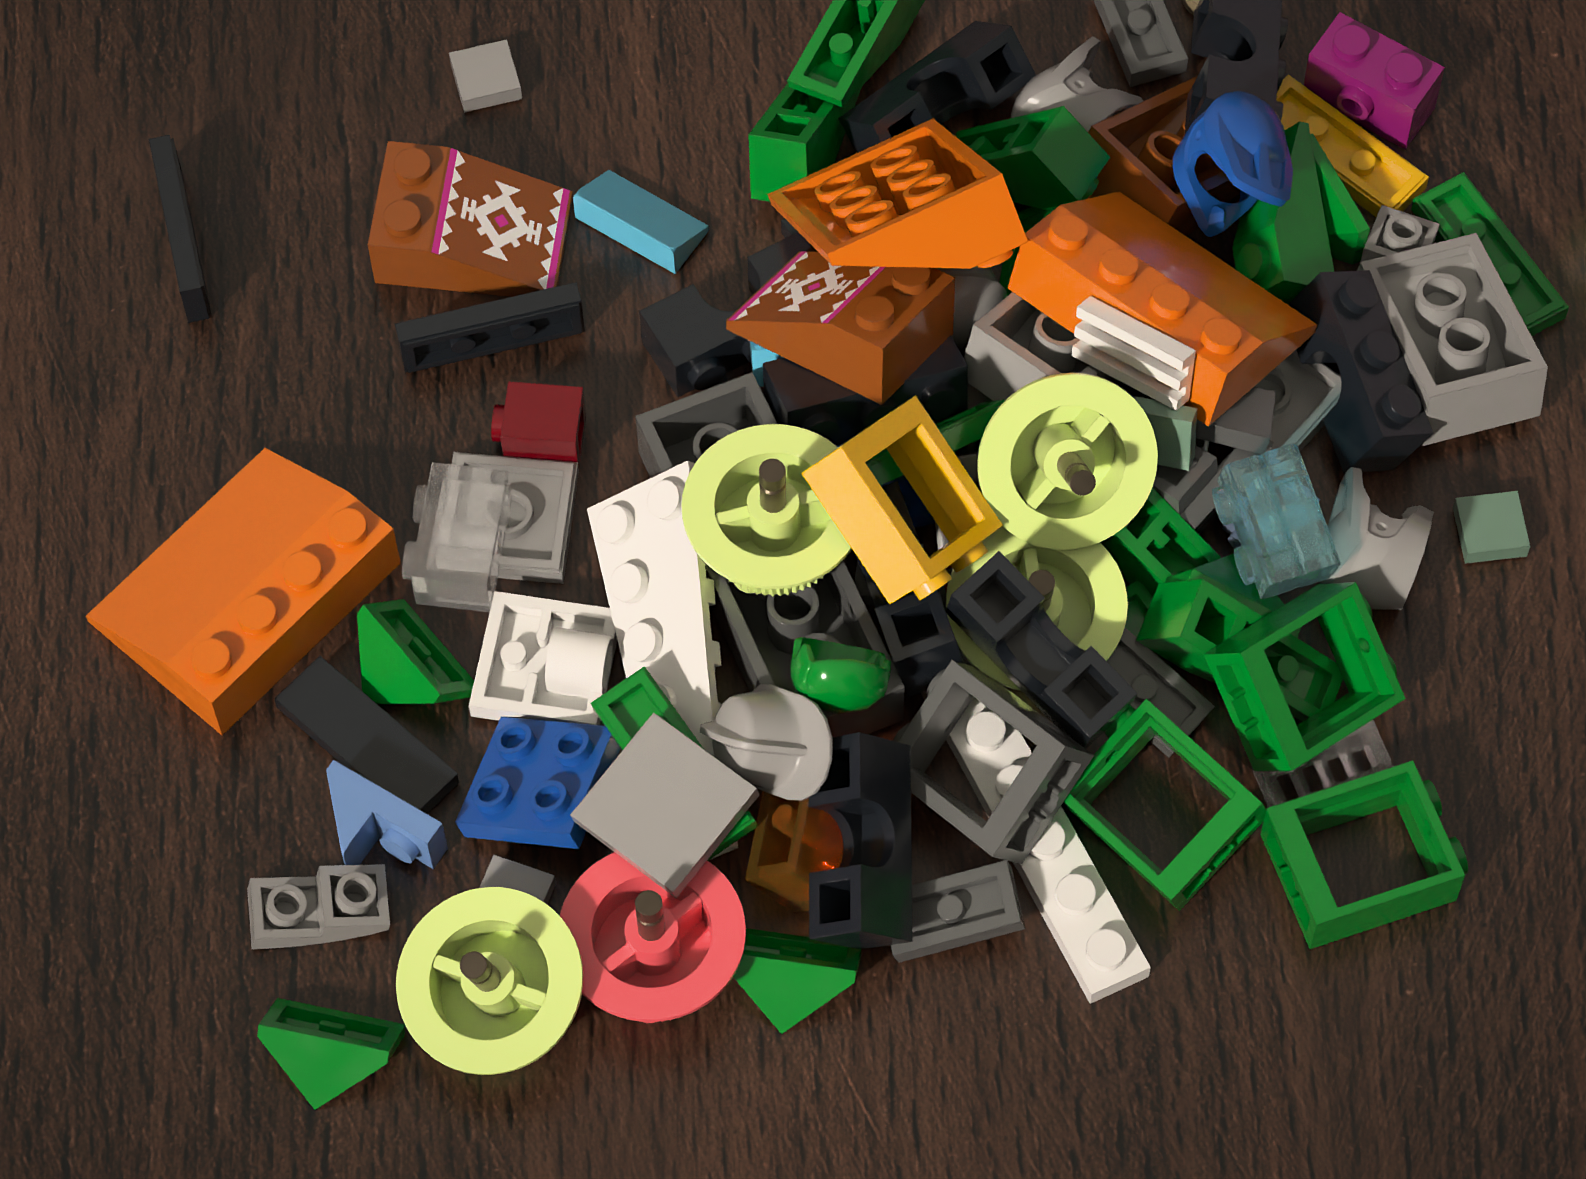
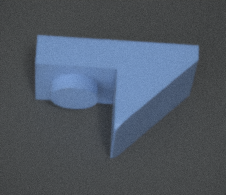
[326,760,448,869]

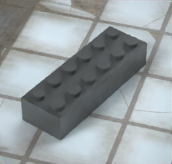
[635,372,905,737]

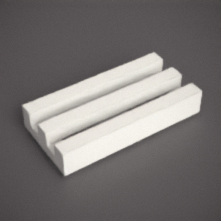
[1072,296,1196,411]

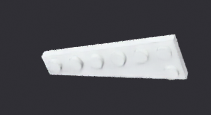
[587,461,738,860]

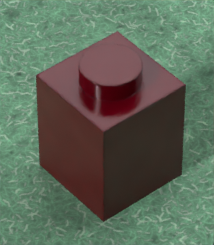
[491,381,586,469]

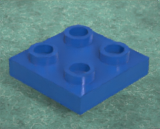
[455,717,621,849]

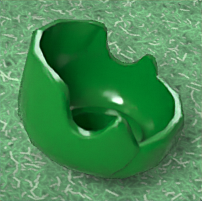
[790,637,891,715]

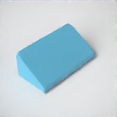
[573,170,709,274]

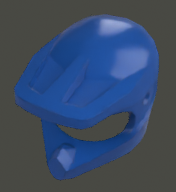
[1172,91,1293,237]

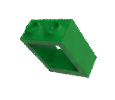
[1203,582,1406,771]
[1063,698,1266,911]
[1260,761,1468,949]

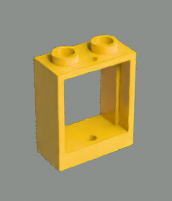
[801,395,1003,604]

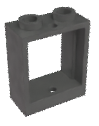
[893,660,1094,864]

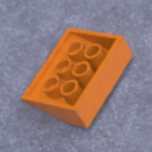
[767,119,1028,269]
[1008,191,1317,427]
[86,448,401,735]

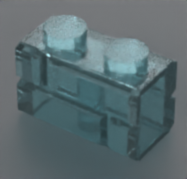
[1212,443,1341,599]

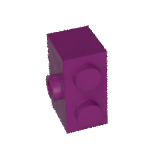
[1304,12,1445,150]

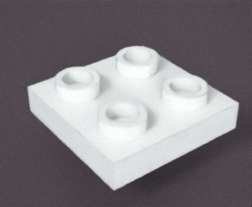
[469,591,617,725]

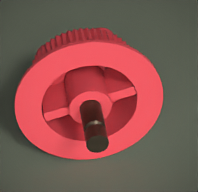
[560,852,746,1023]

